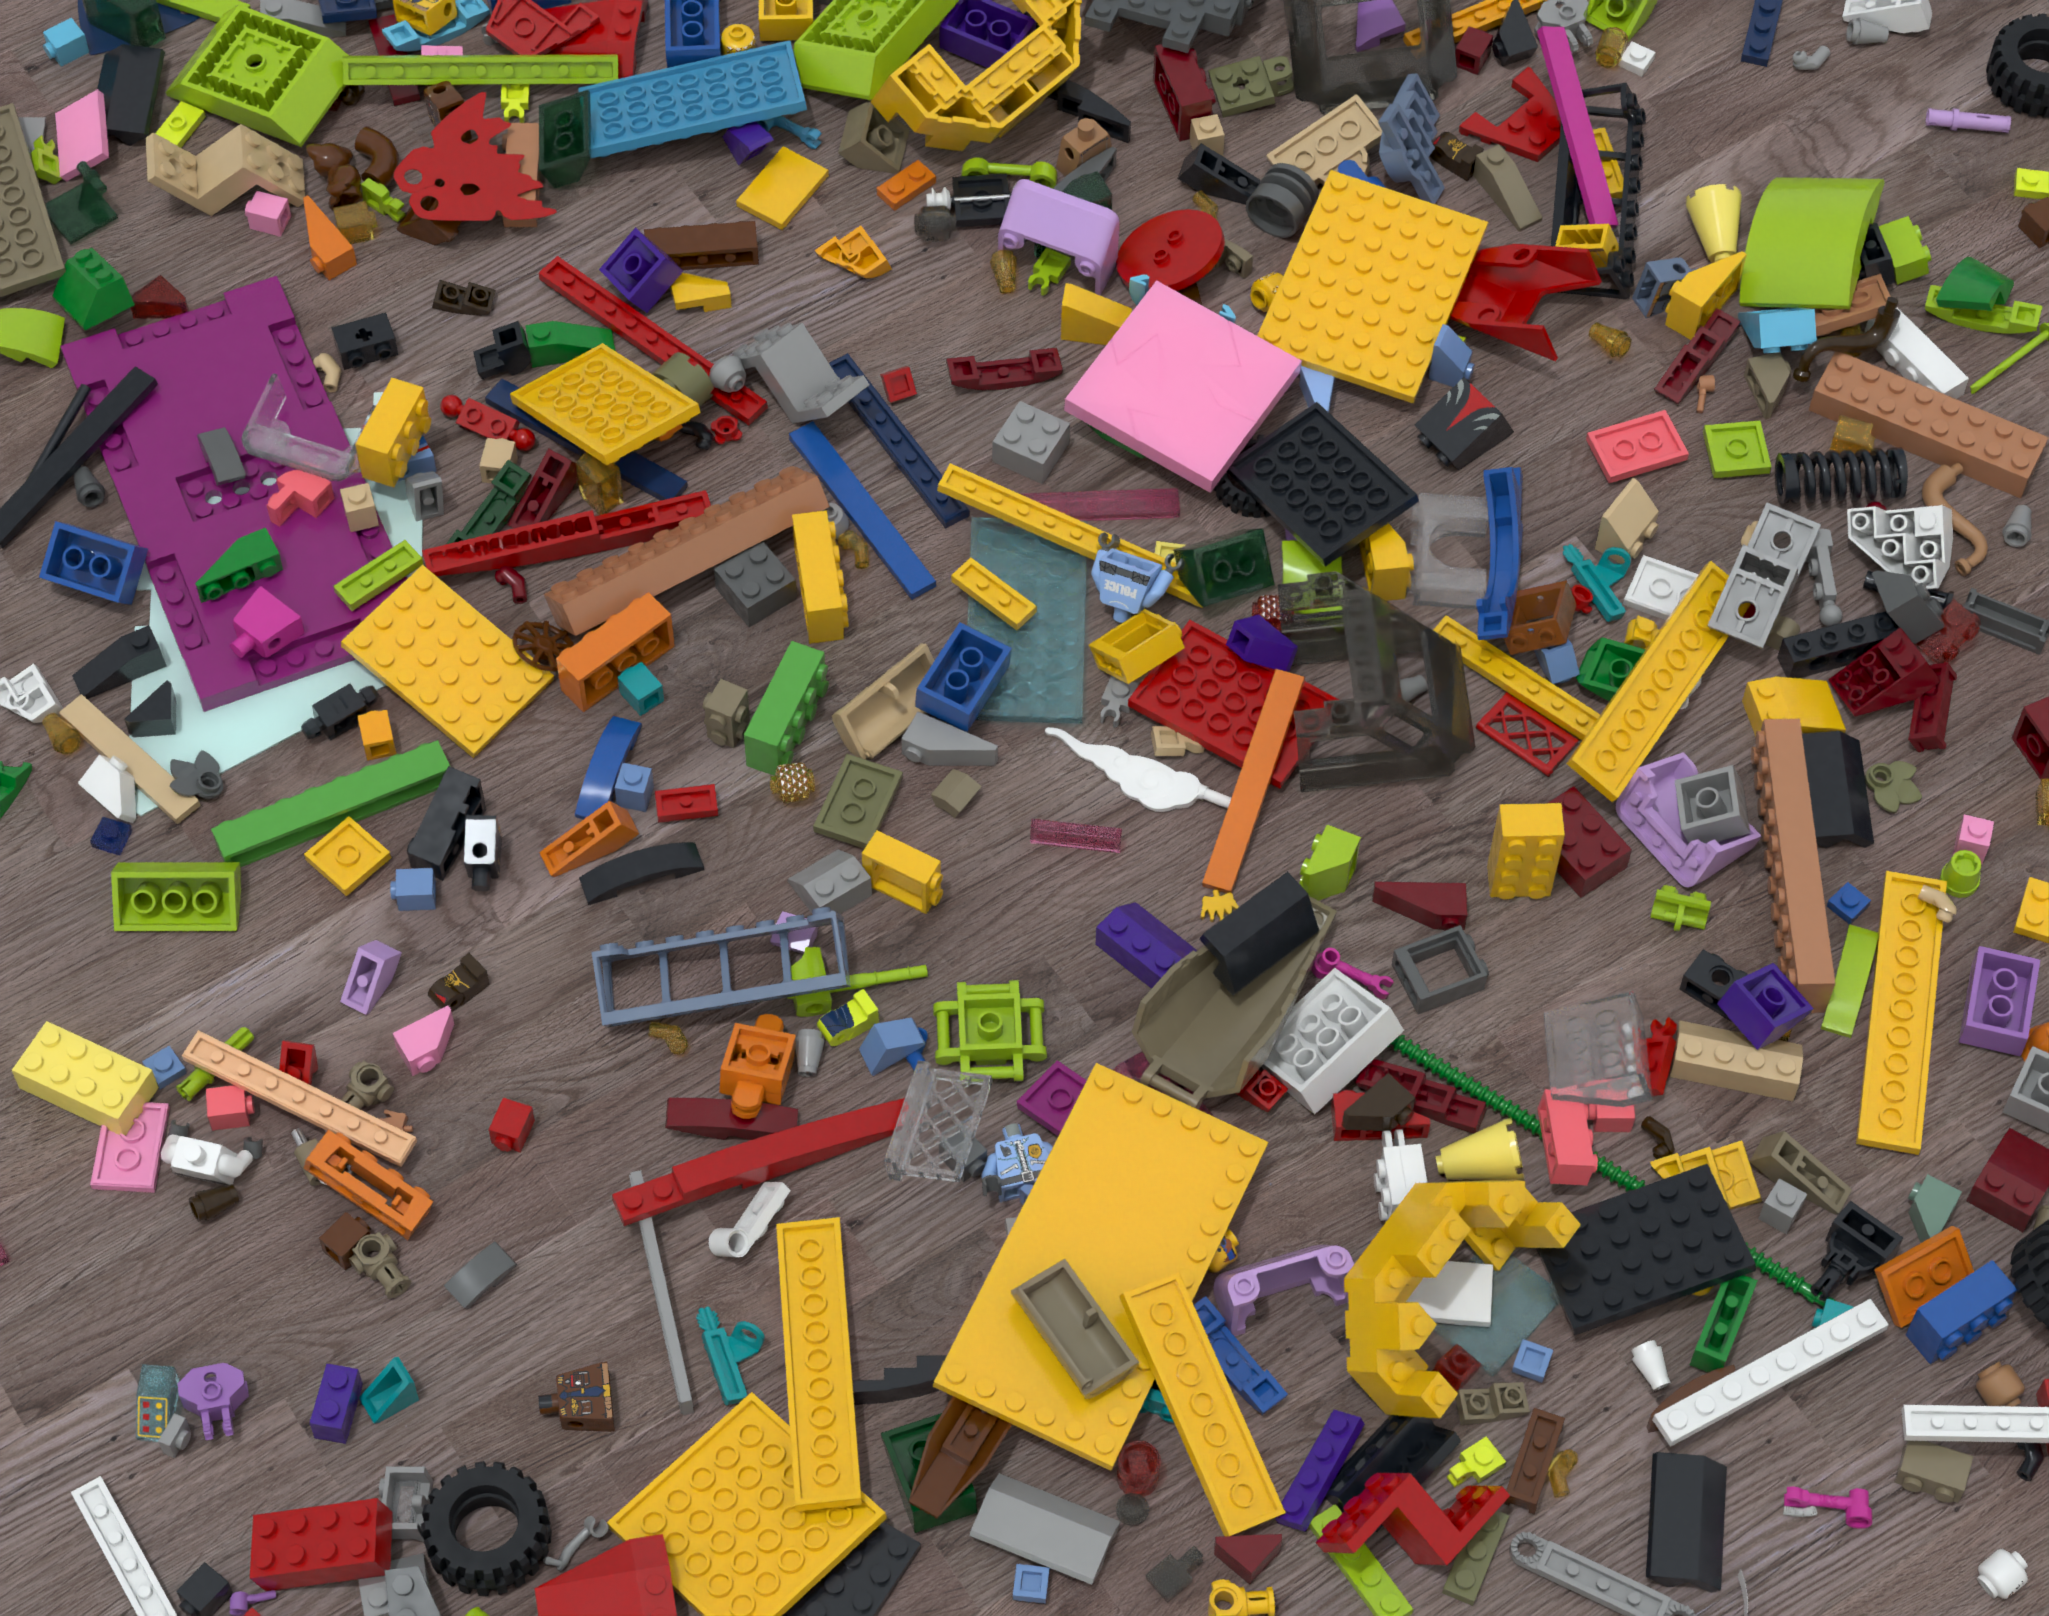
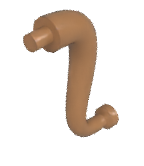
[1922,462,1988,576]

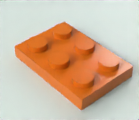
[1874,1226,1974,1328]

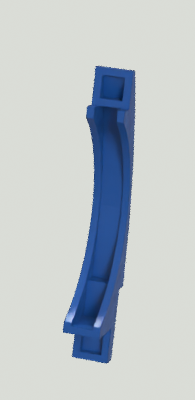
[1476,467,1523,640]

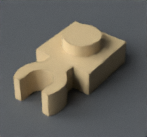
[1151,726,1205,756]

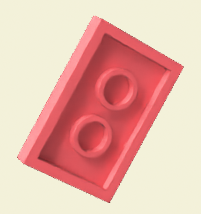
[1586,410,1689,483]

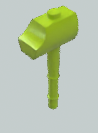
[787,947,928,1017]

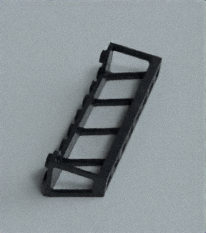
[1551,82,1646,299]

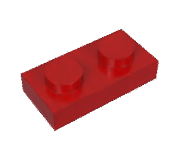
[655,784,718,823]

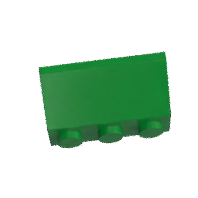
[52,247,135,330]

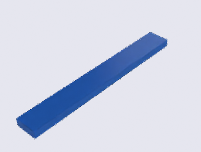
[789,421,936,600]

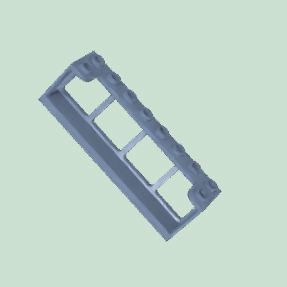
[592,907,851,1027]

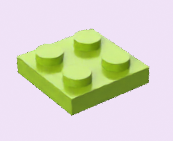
[1703,421,1771,478]

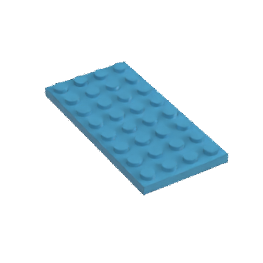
[578,40,807,158]

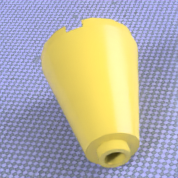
[1686,184,1741,263]
[1435,1118,1525,1181]

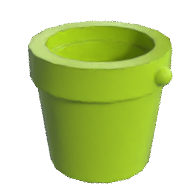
[1939,850,1981,898]

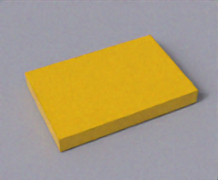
[736,146,829,230]

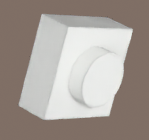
[1618,42,1656,77]

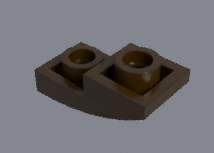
[432,280,496,316]

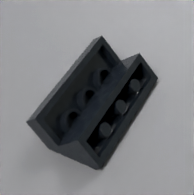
[97,44,165,146]
[1802,731,1874,848]
[1199,871,1319,996]
[1324,1415,1461,1532]
[1646,1452,1727,1593]

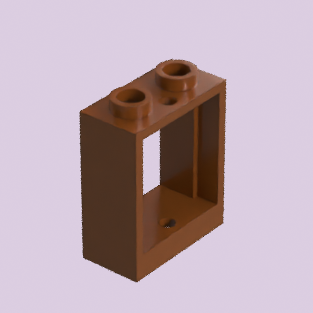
[1504,580,1576,655]

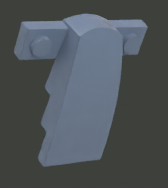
[1378,73,1445,204]

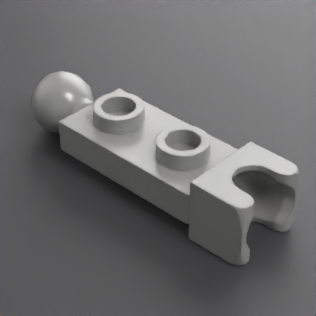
[1806,529,1842,626]

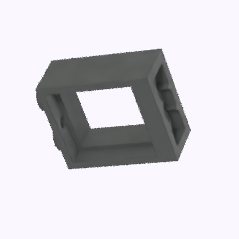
[1391,925,1489,1014]

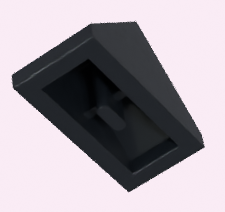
[124,680,176,738]

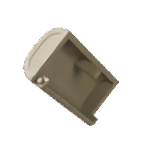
[1011,1259,1139,1399]

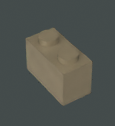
[1894,1441,1974,1503]

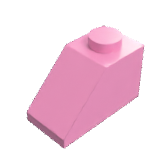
[393,1006,454,1076]

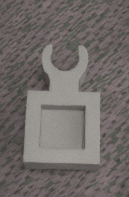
[1100,676,1139,727]

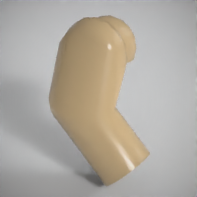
[1918,885,1957,923]

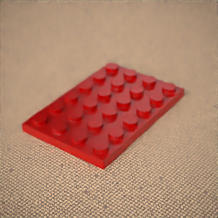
[1127,620,1341,789]

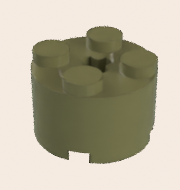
[652,352,714,408]

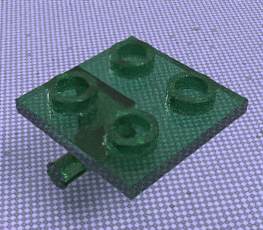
[46,161,118,245]

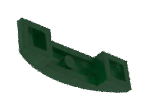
[446,460,532,544]

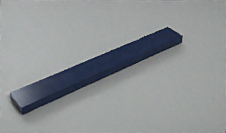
[829,353,970,529]
[485,378,688,501]

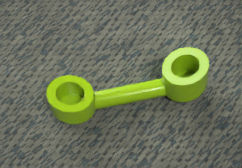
[961,157,1058,189]

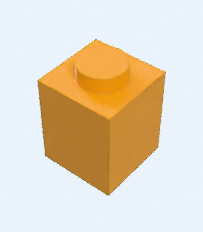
[358,710,396,761]

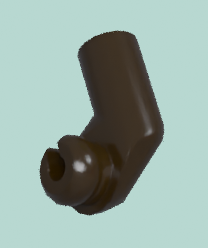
[340,85,365,105]
[1641,1116,1675,1159]

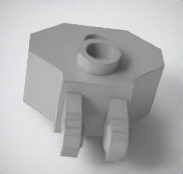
[1534,0,1593,53]

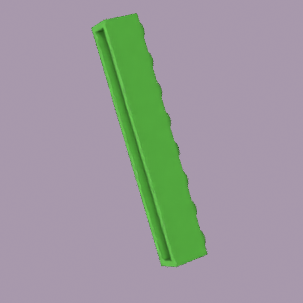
[211,740,450,868]

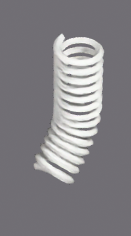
[1783,1506,1817,1517]

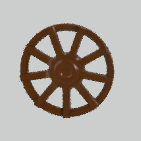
[512,620,574,672]

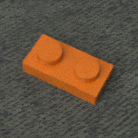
[877,160,936,211]

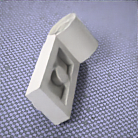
[709,1182,791,1257]

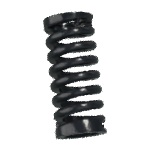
[1775,447,1908,504]

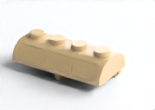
[832,643,935,759]

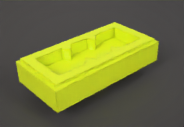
[155,101,206,148]

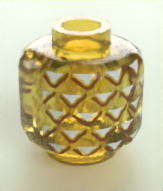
[770,762,815,803]

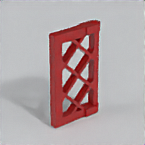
[1476,692,1579,777]

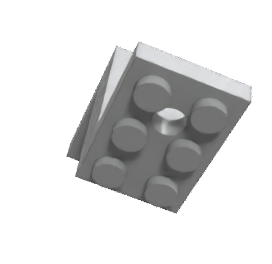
[732,323,870,423]
[1707,502,1821,650]

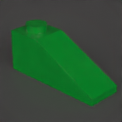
[525,321,615,368]

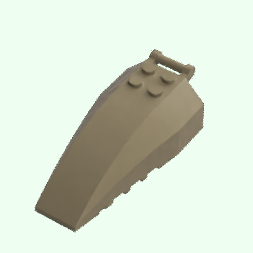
[1132,896,1337,1109]

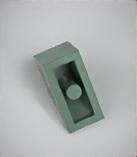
[1908,1174,1962,1243]

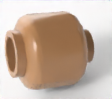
[1976,1361,2025,1407]

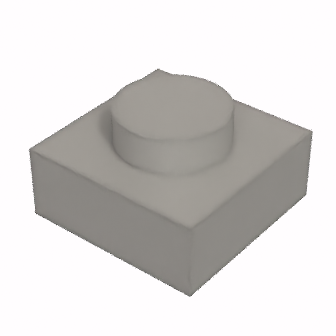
[158,1413,191,1458]

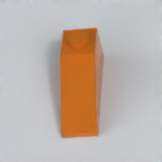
[303,195,357,281]
[539,801,639,877]

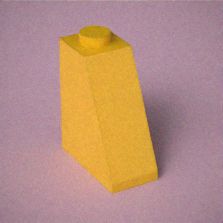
[1061,283,1132,345]

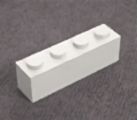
[1864,308,1969,399]

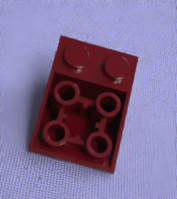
[1828,627,1941,717]

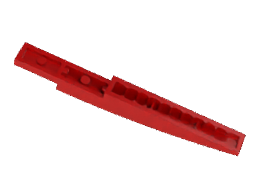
[422,490,711,576]
[612,1098,917,1226]

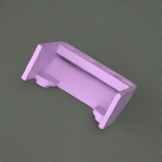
[998,179,1119,296]

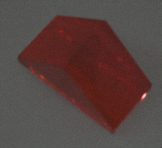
[130,275,189,319]

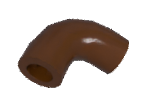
[355,126,399,188]

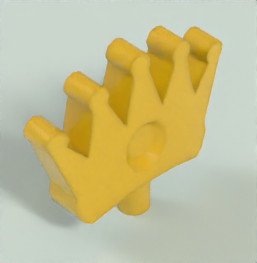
[1200,889,1239,922]

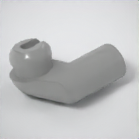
[1792,45,1831,70]

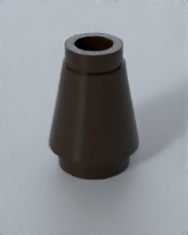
[189,1184,239,1222]

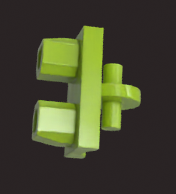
[1650,885,1711,932]

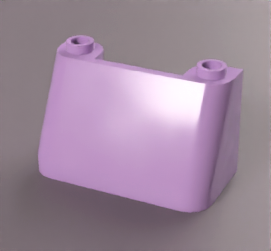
[1616,752,1762,887]
[1213,1245,1354,1336]

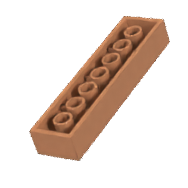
[1809,351,2049,498]

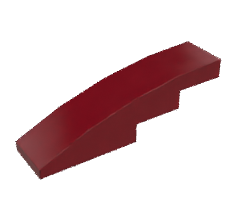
[1654,308,1741,404]
[1356,1059,1487,1134]
[665,1098,798,1140]

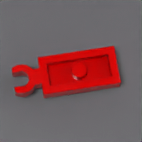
[1631,1017,1677,1098]

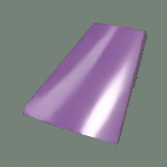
[1355,0,1406,52]

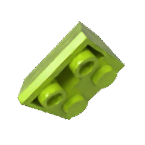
[1299,825,1361,901]

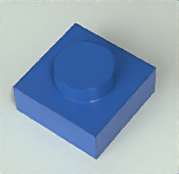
[1826,882,1871,924]

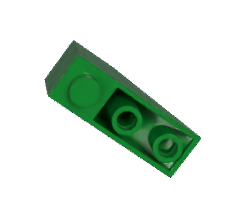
[195,527,283,603]

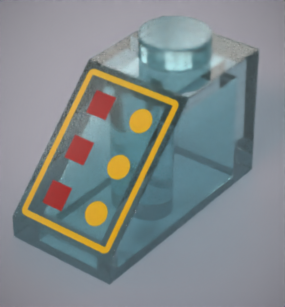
[136,1364,180,1442]

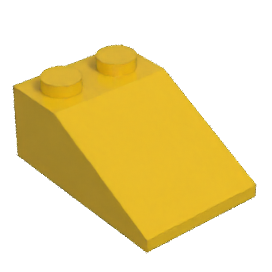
[1665,251,1747,340]
[1359,523,1414,602]
[1742,676,1846,737]

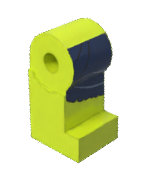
[817,989,879,1046]

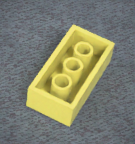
[12,1021,159,1136]

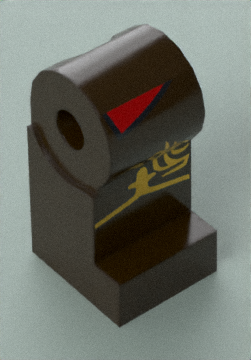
[1430,132,1484,181]
[428,953,490,1012]

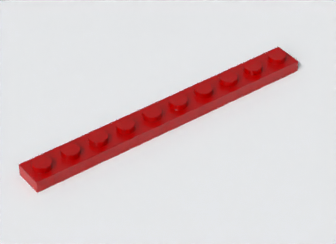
[538,256,768,426]

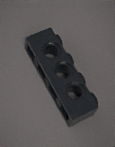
[1777,611,1900,678]

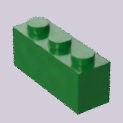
[1689,1275,1758,1373]

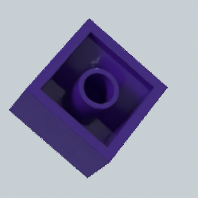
[599,227,683,313]
[1717,963,1814,1050]

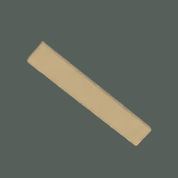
[59,694,200,824]

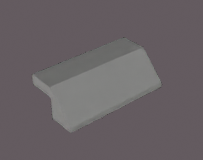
[969,1473,1120,1585]

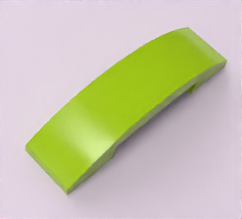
[1925,285,2042,334]
[1821,924,1878,1038]

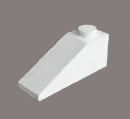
[1842,0,1932,33]

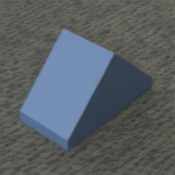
[859,1018,926,1076]

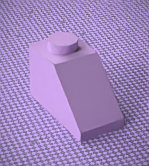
[340,940,402,1015]

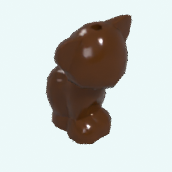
[306,143,363,212]

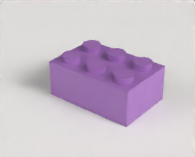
[1959,946,2040,1056]

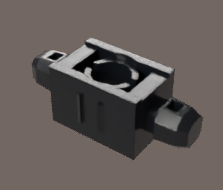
[301,684,379,741]

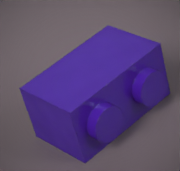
[309,1364,363,1444]

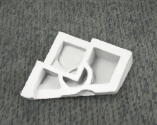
[0,663,63,723]

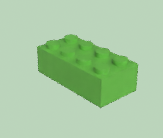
[744,641,829,777]

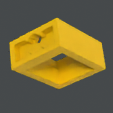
[1089,609,1185,684]
[862,830,943,914]

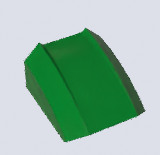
[1576,637,1646,701]

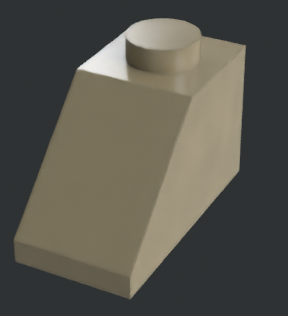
[1744,352,1791,419]

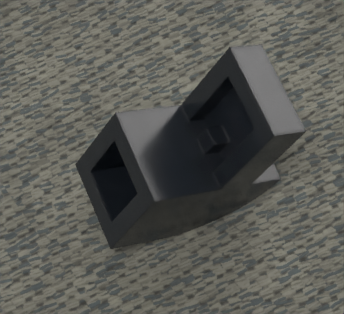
[473,321,531,379]

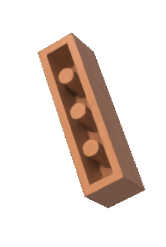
[497,123,543,227]

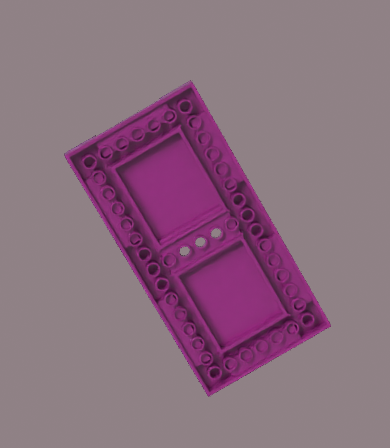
[60,276,407,712]

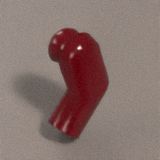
[495,566,527,604]

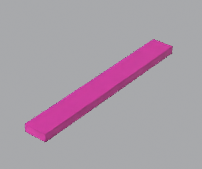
[1537,26,1619,229]

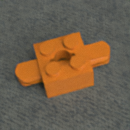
[719,1014,796,1119]

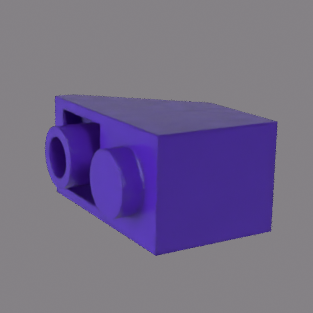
[1226,615,1298,672]

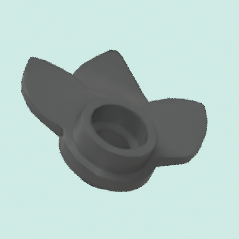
[169,750,223,799]

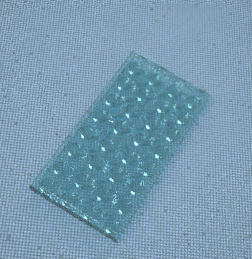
[967,517,1087,724]

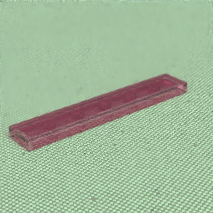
[1007,488,1180,523]

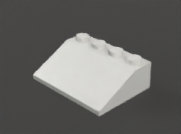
[1261,968,1404,1114]

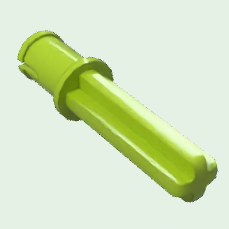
[176,1027,254,1101]

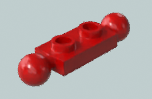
[440,395,536,451]

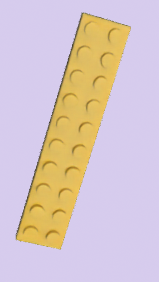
[1566,561,1751,802]
[1856,871,1947,1155]
[776,1217,862,1511]

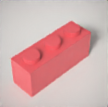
[1537,1089,1598,1186]

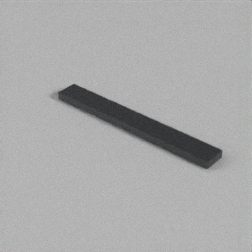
[0,366,158,548]

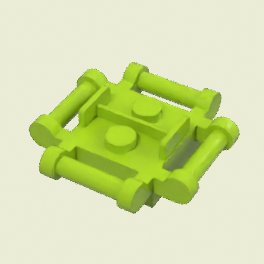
[933,980,1047,1083]

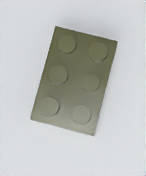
[813,754,903,849]

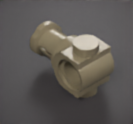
[340,1060,394,1110]
[349,1232,412,1299]

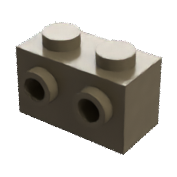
[703,679,750,748]

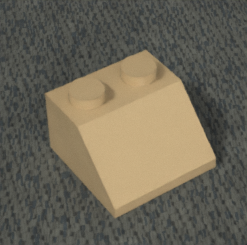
[1595,478,1659,564]

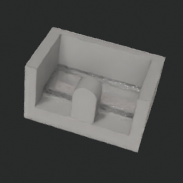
[379,1466,433,1542]

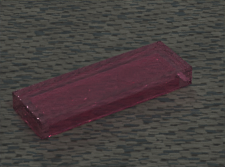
[1030,819,1122,853]

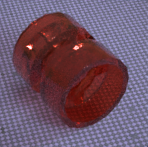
[1117,1440,1161,1497]

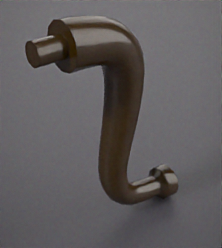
[1793,297,1901,382]

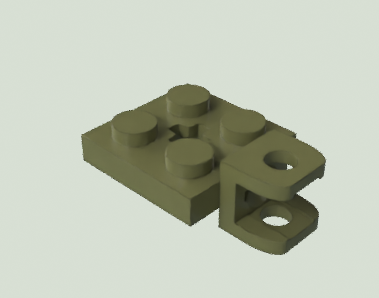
[1208,56,1294,118]

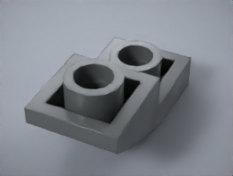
[197,427,246,486]
[444,1241,517,1309]

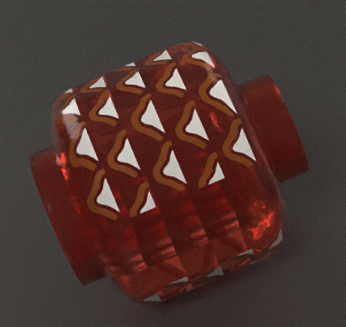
[1252,595,1294,633]

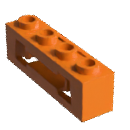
[303,1130,433,1240]

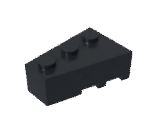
[407,766,486,881]

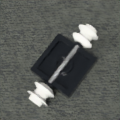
[926,174,1016,227]

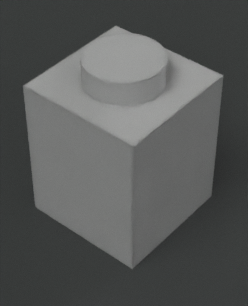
[1758,1179,1807,1234]

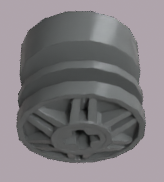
[1246,163,1319,238]

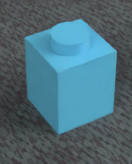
[43,18,89,67]

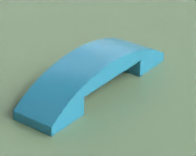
[382,0,490,51]

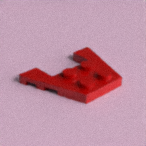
[485,0,600,55]
[1459,67,1561,162]

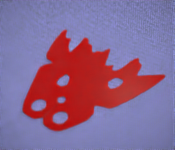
[393,92,557,221]

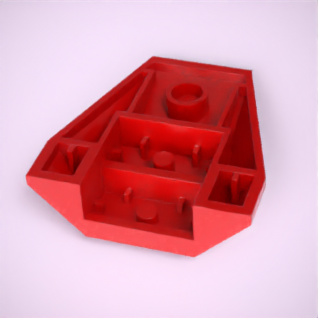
[544,0,648,79]
[534,1534,677,1616]

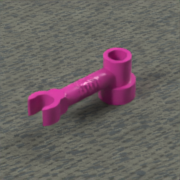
[1311,948,1394,999]
[1784,1486,1872,1529]

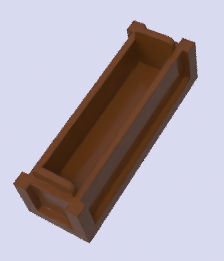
[1503,1408,1565,1514]

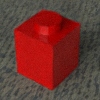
[488,1098,535,1153]

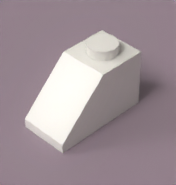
[78,754,136,823]

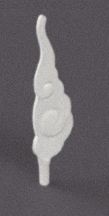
[1045,727,1231,812]

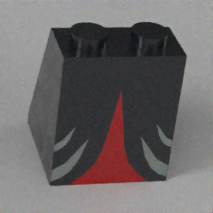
[1415,377,1514,471]

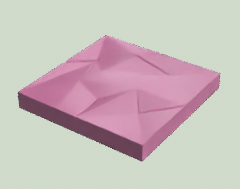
[1064,280,1302,493]

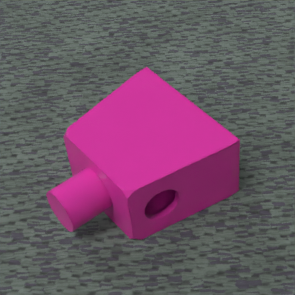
[230,586,305,658]

